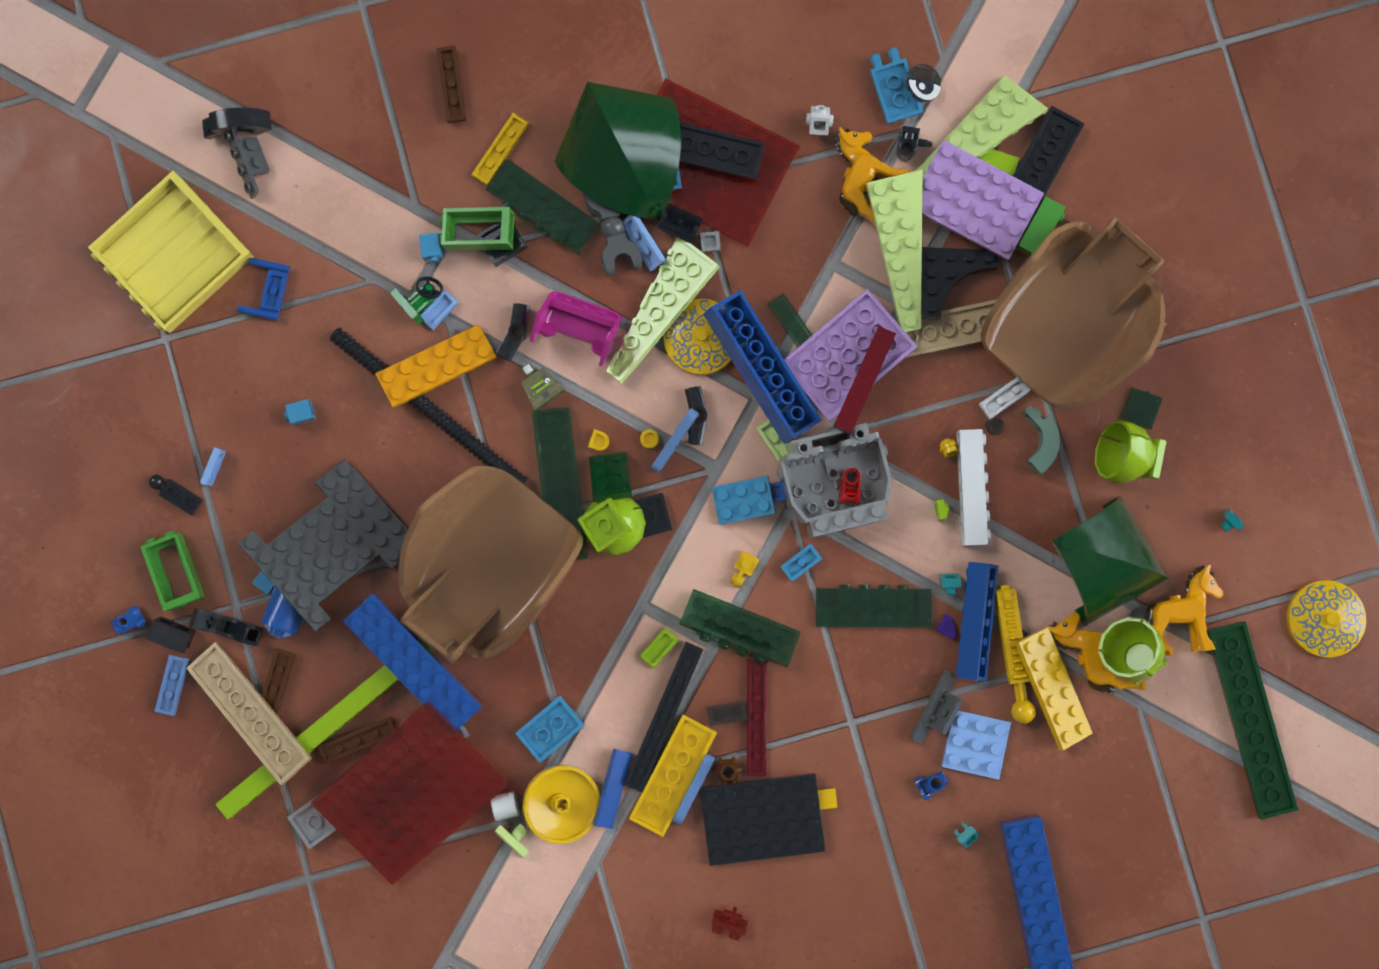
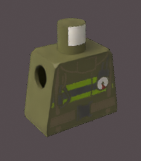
[521,364,566,412]

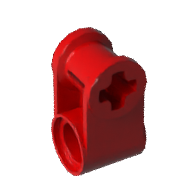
[838,468,861,505]

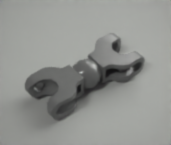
[583,193,642,277]

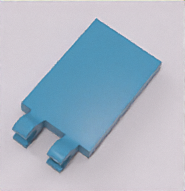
[869,47,924,125]

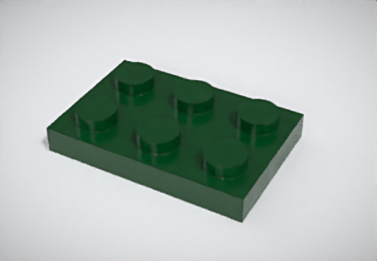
[589,451,632,502]

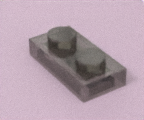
[706,700,748,727]

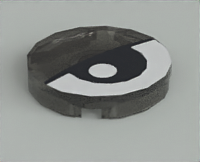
[905,64,941,102]

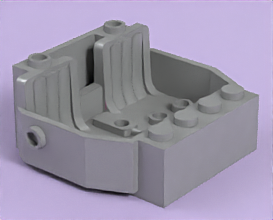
[777,423,892,539]

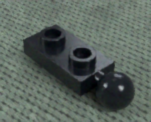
[148,474,204,516]

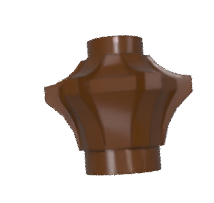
[713,756,743,785]

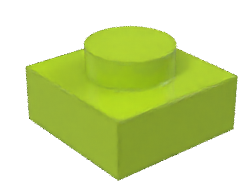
[933,499,949,520]

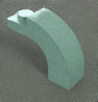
[1021,406,1060,475]

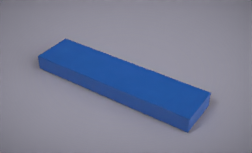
[593,748,633,829]

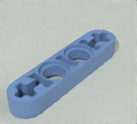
[651,408,699,474]
[672,753,715,825]

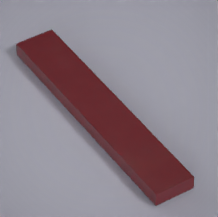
[833,326,896,435]
[746,659,767,776]

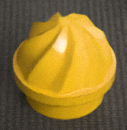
[940,438,959,458]

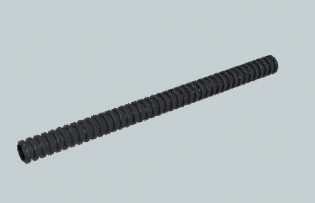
[330,327,527,484]

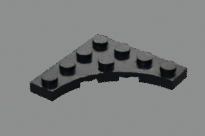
[921,247,998,320]

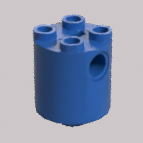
[261,587,303,638]

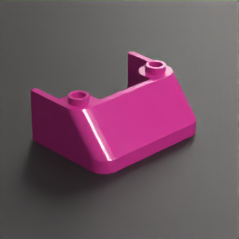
[530,291,622,367]

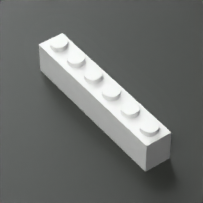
[956,429,991,546]

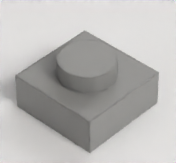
[700,231,721,253]

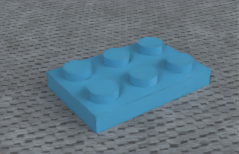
[712,476,776,525]
[515,695,585,763]

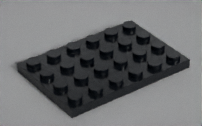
[700,773,826,866]

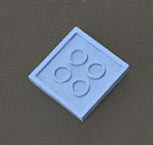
[941,710,1011,780]

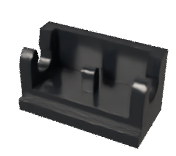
[657,203,703,244]
[147,616,196,653]

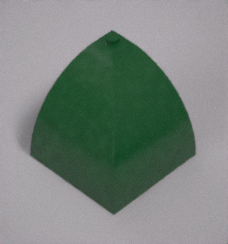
[554,82,681,220]
[1051,496,1169,627]

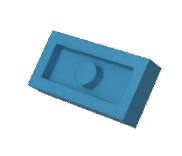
[780,543,822,582]

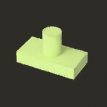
[494,824,529,858]

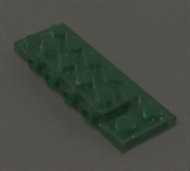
[486,159,600,255]
[816,585,932,627]
[679,589,801,668]

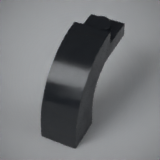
[202,107,272,139]
[188,608,264,646]

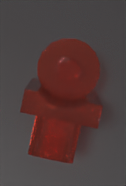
[711,906,748,941]

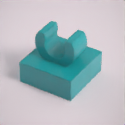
[1220,508,1244,532]
[939,573,961,595]
[954,823,980,849]

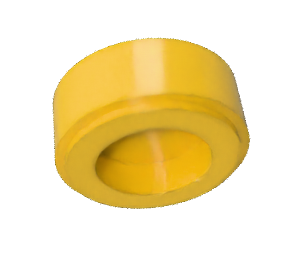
[640,429,659,449]

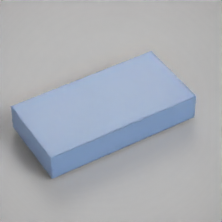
[420,290,459,331]
[200,447,226,487]

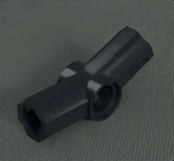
[496,303,530,362]
[685,386,708,446]

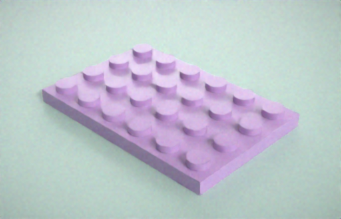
[922,139,1044,261]
[784,289,918,422]

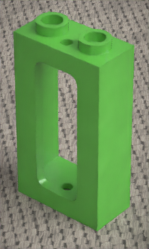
[439,207,515,251]
[140,531,206,612]

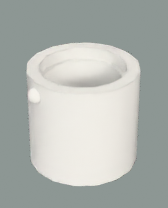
[491,791,520,821]

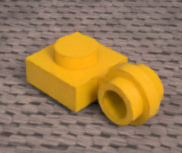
[730,551,760,588]

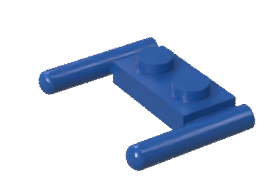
[237,258,290,321]

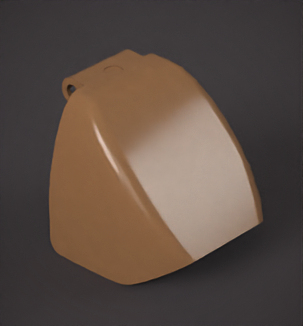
[981,217,1165,408]
[399,466,583,664]

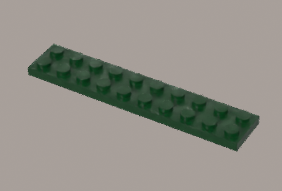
[1207,621,1298,820]

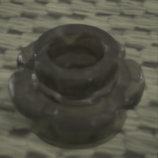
[985,416,1004,435]

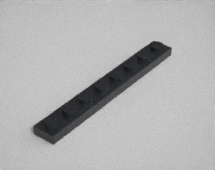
[624,642,703,793]

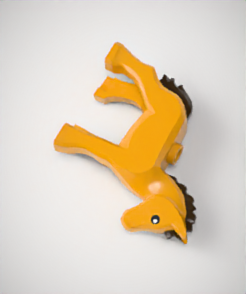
[835,127,910,227]
[1143,564,1223,656]
[1045,613,1146,694]

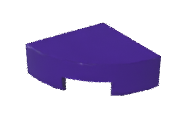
[936,614,956,640]

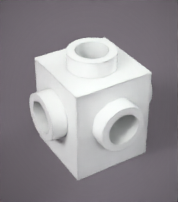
[806,105,833,135]

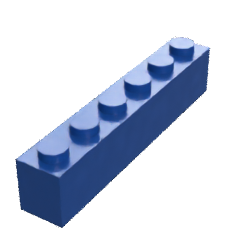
[956,562,999,681]

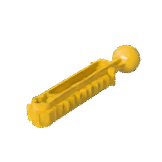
[995,585,1036,724]

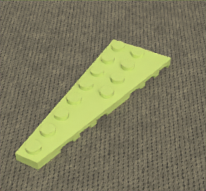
[916,76,1048,176]
[866,170,923,332]
[606,237,720,384]

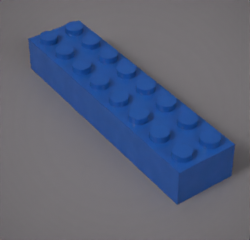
[703,290,822,444]
[343,593,482,735]
[999,814,1074,969]

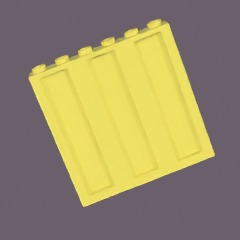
[88,171,254,333]

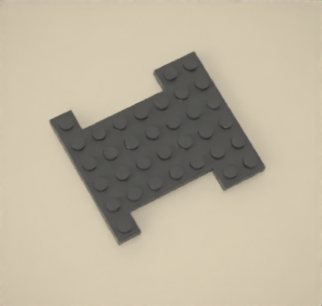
[238,459,408,632]

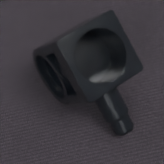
[896,125,933,161]

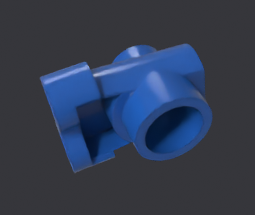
[111,605,146,634]
[914,771,949,800]

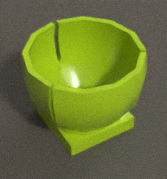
[1095,420,1166,483]
[577,497,646,556]
[1098,617,1169,686]

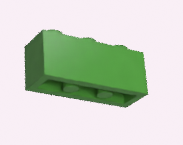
[1016,196,1066,257]

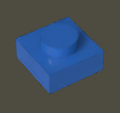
[770,481,786,503]

